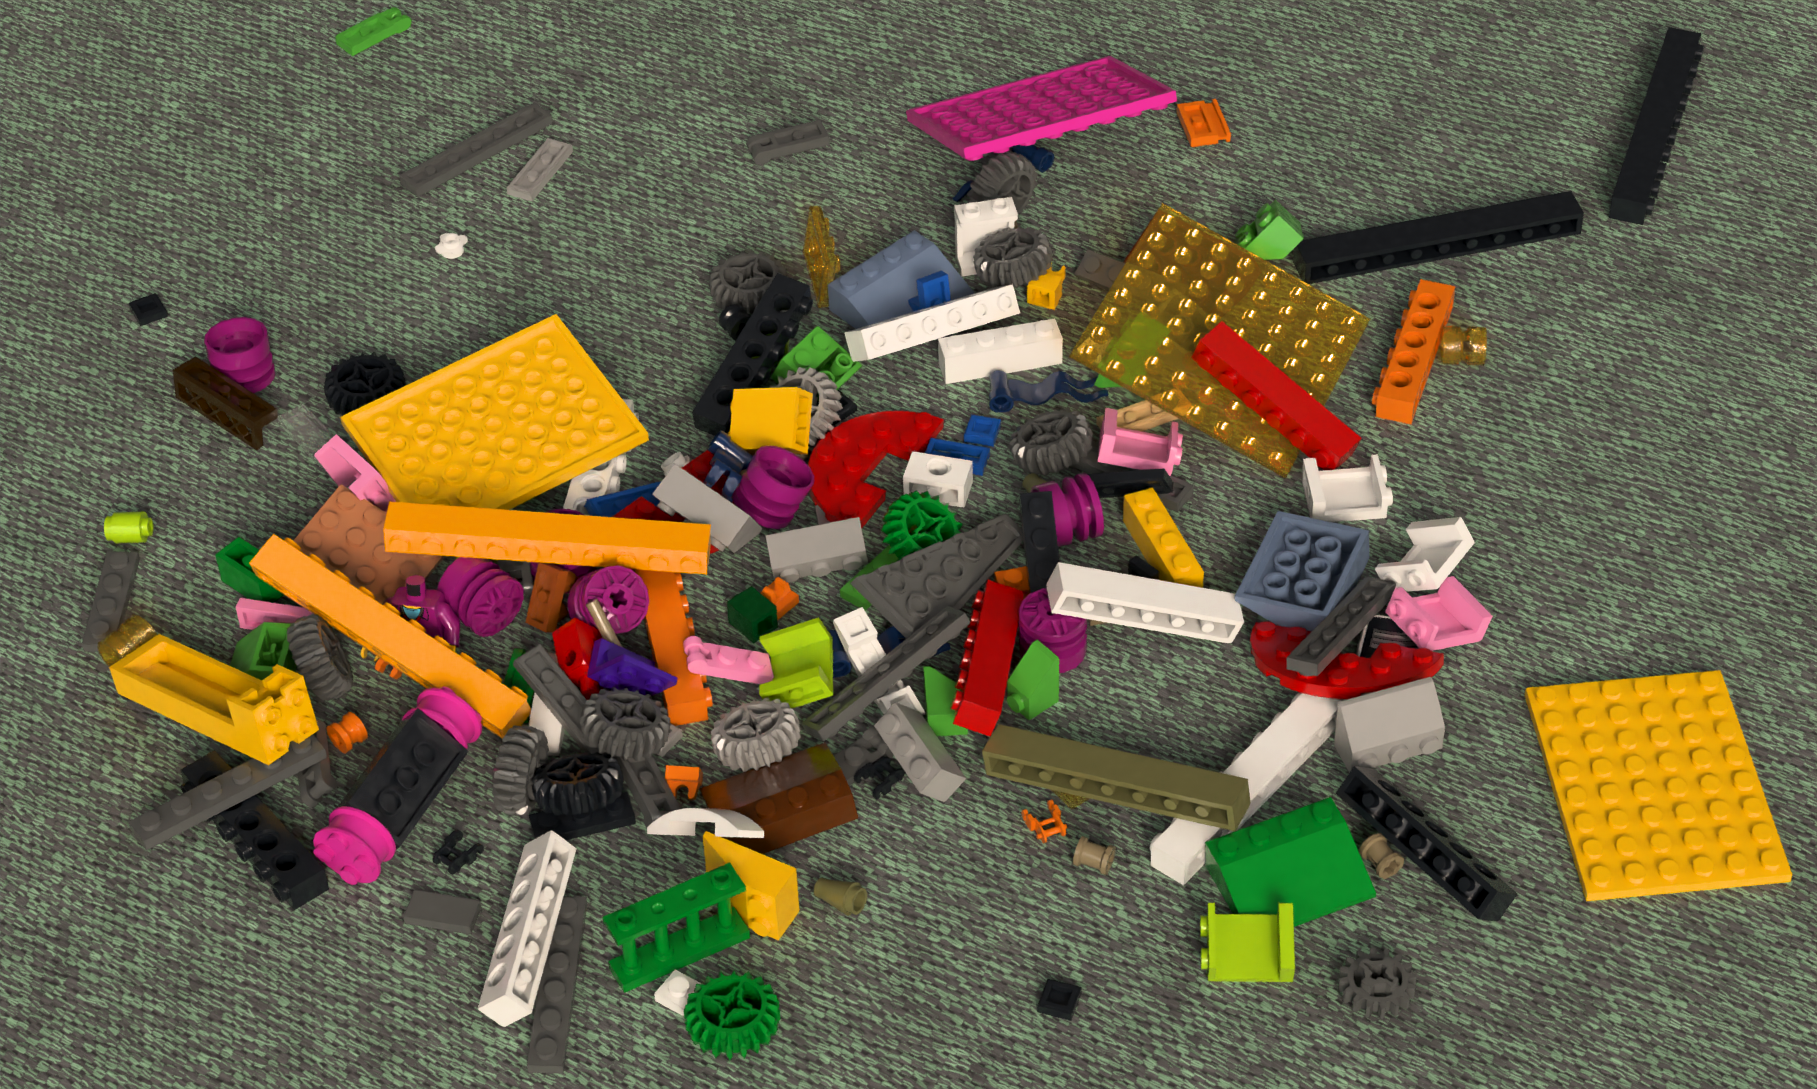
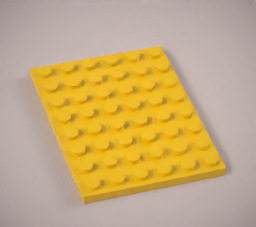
[340,314,649,510]
[1525,670,1792,901]

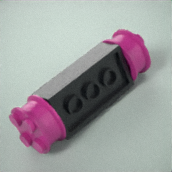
[313,686,482,885]

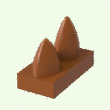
[525,562,578,632]

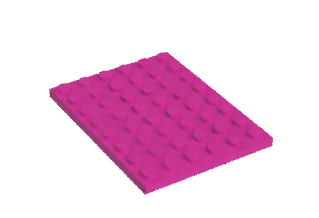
[906,56,1177,161]

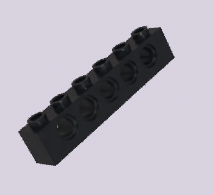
[692,273,813,436]
[180,750,329,910]
[1336,766,1517,921]

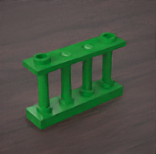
[602,863,750,993]

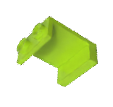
[759,617,833,708]
[1200,903,1295,982]

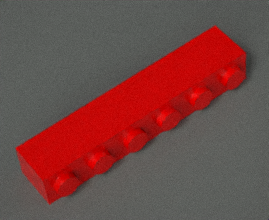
[1191,321,1362,470]
[950,580,1024,737]

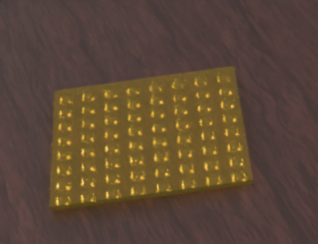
[1069,203,1370,478]

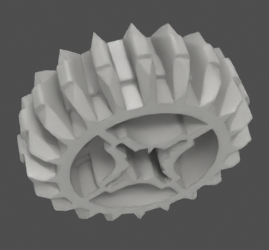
[769,367,843,446]
[710,697,801,772]

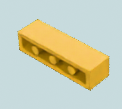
[1123,487,1204,588]

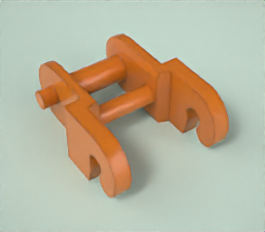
[1021,799,1067,844]

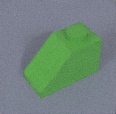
[1007,640,1059,720]
[923,666,968,736]

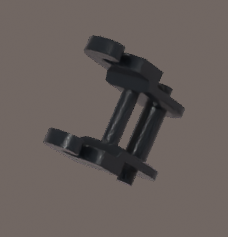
[854,756,905,800]
[433,829,484,875]

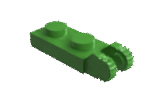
[335,7,412,56]

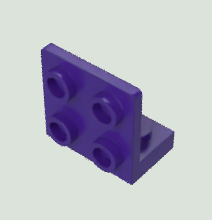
[587,638,678,696]

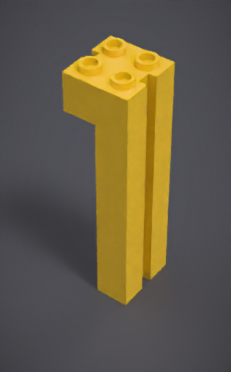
[109,634,319,765]

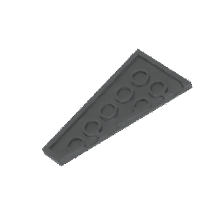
[850,513,1024,639]

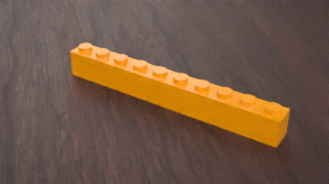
[383,501,711,575]
[249,534,531,739]

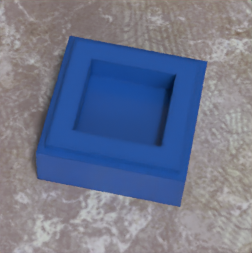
[964,414,1001,447]

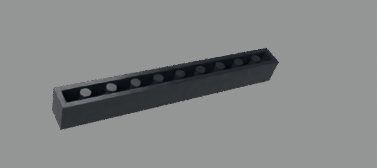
[1609,27,1704,225]
[1293,191,1584,285]

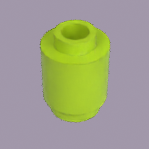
[104,511,154,544]

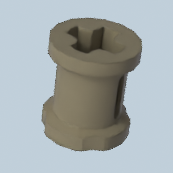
[1359,833,1404,879]
[1073,836,1116,875]

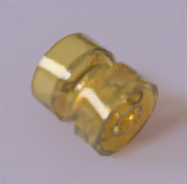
[1441,326,1487,366]
[97,615,157,667]

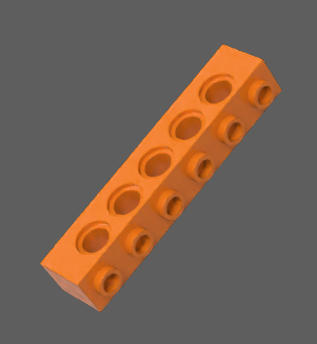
[1372,279,1455,424]

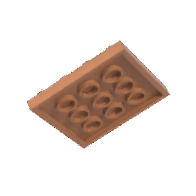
[293,484,445,604]

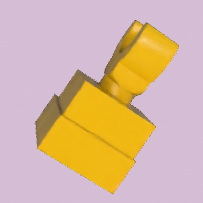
[1027,263,1066,310]

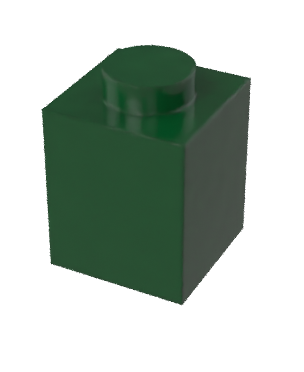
[727,586,778,644]

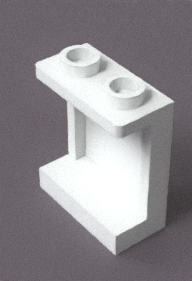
[954,197,1018,277]
[1301,454,1393,522]
[1375,517,1475,592]

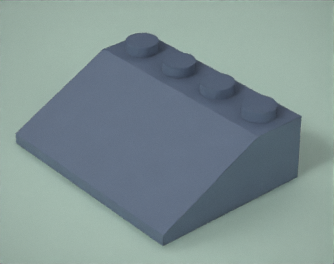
[828,230,974,329]
[1235,511,1370,631]

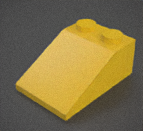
[703,831,799,940]

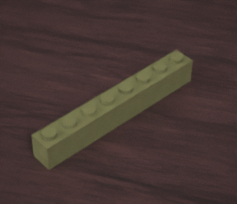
[982,724,1251,831]

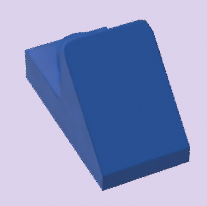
[908,271,951,312]

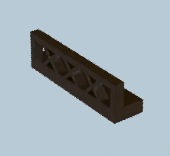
[173,356,278,450]

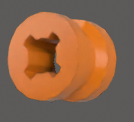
[326,712,368,754]

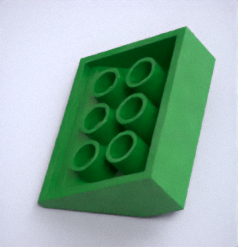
[1205,797,1376,927]

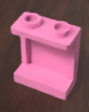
[1098,408,1183,476]
[314,434,396,513]
[1385,576,1493,651]

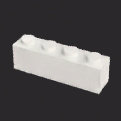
[938,318,1063,384]

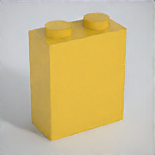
[728,387,813,455]

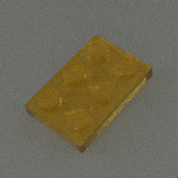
[803,206,840,308]

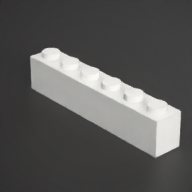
[1046,562,1244,643]

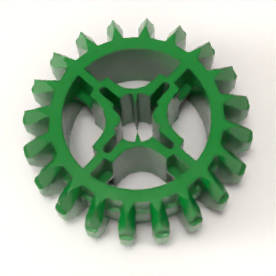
[880,490,963,561]
[684,969,781,1060]

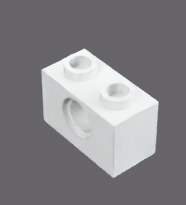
[903,451,973,508]

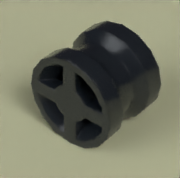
[719,304,751,341]

